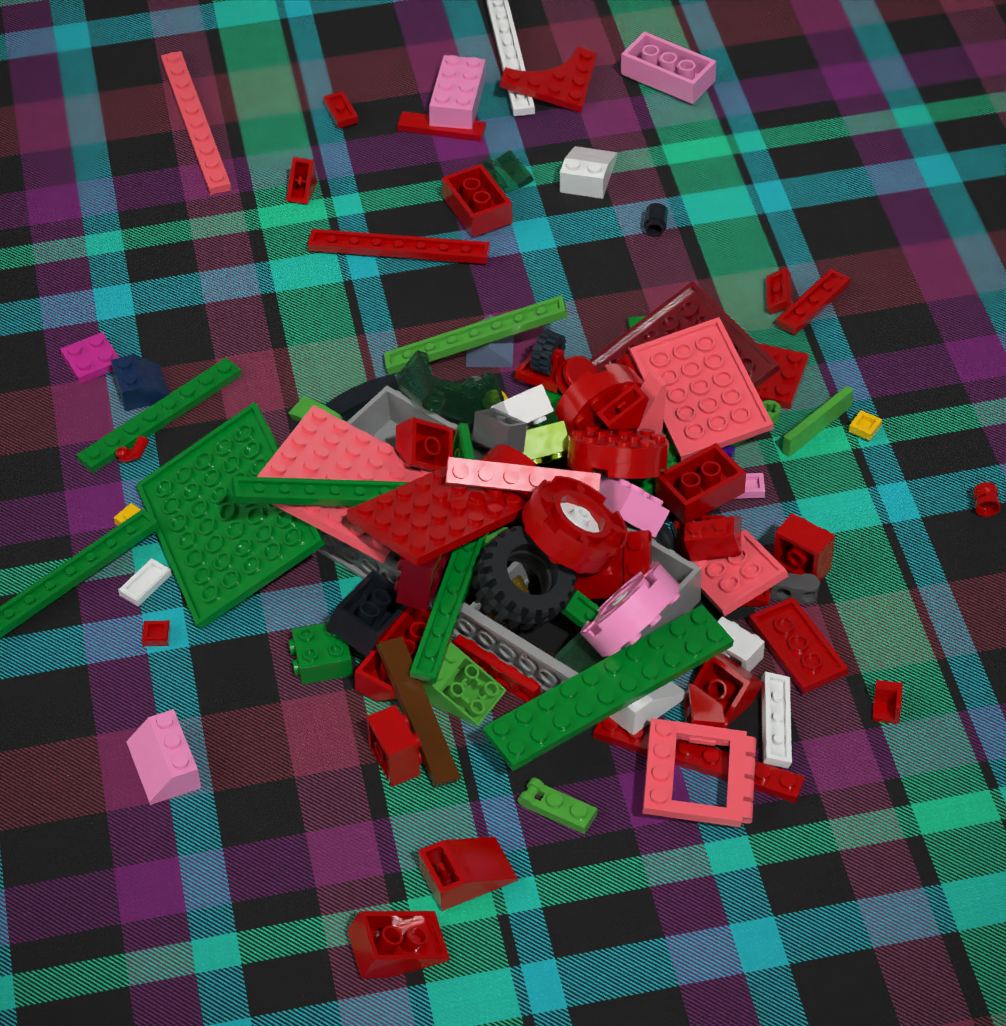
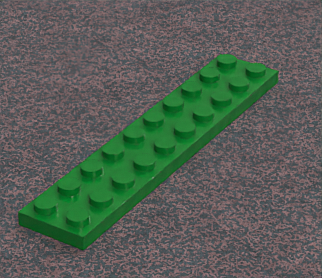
[483,605,734,771]

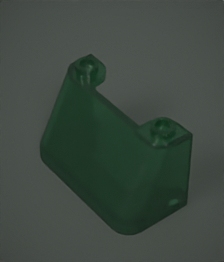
[396,350,504,424]

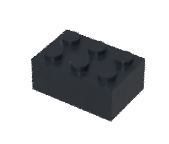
[326,570,408,657]

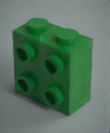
[288,622,353,685]

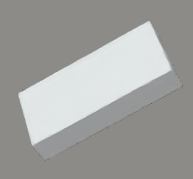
[118,558,172,606]

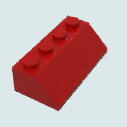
[355,606,431,701]

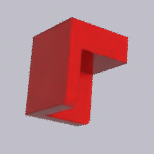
[872,680,903,724]

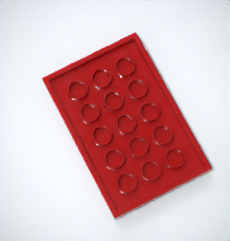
[347,466,526,567]

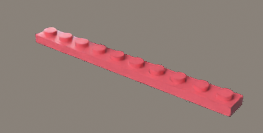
[161,51,231,195]

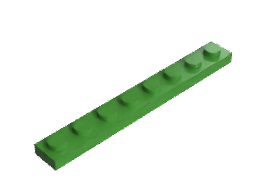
[384,295,568,375]

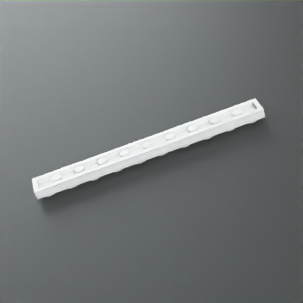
[486,0,535,116]

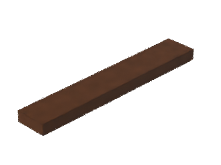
[376,637,461,788]

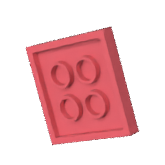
[694,529,788,617]

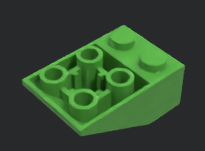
[421,642,507,727]

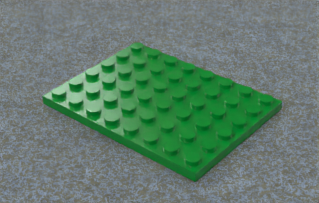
[136,402,326,629]

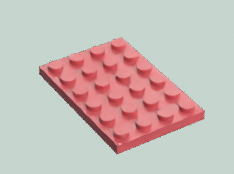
[630,317,774,461]

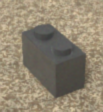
[472,408,527,452]

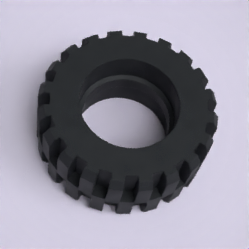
[472,526,577,630]

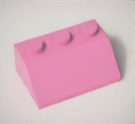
[126,709,201,805]

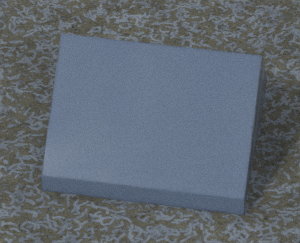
[466,314,514,367]

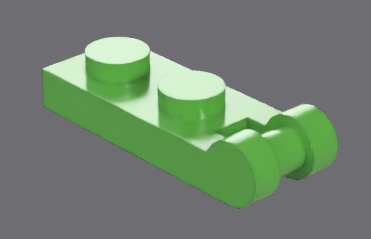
[518,778,597,835]

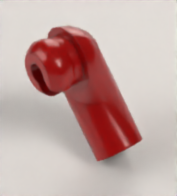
[116,436,149,463]

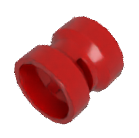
[973,482,1001,517]

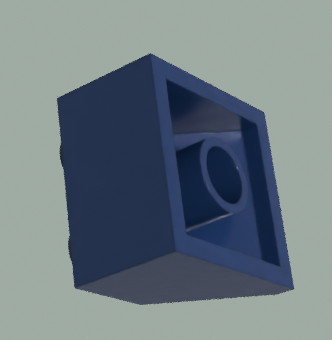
[111,354,170,412]

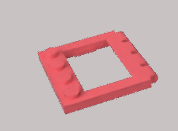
[642,718,756,827]

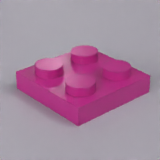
[60,332,119,384]

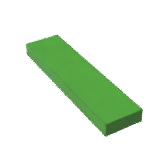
[782,386,854,457]

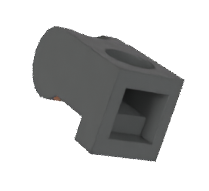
[770,567,820,604]

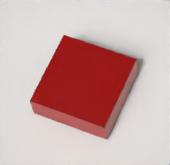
[142,620,171,647]

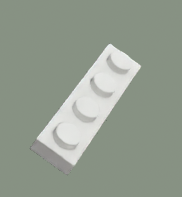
[761,672,792,769]

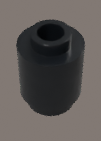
[644,203,668,236]

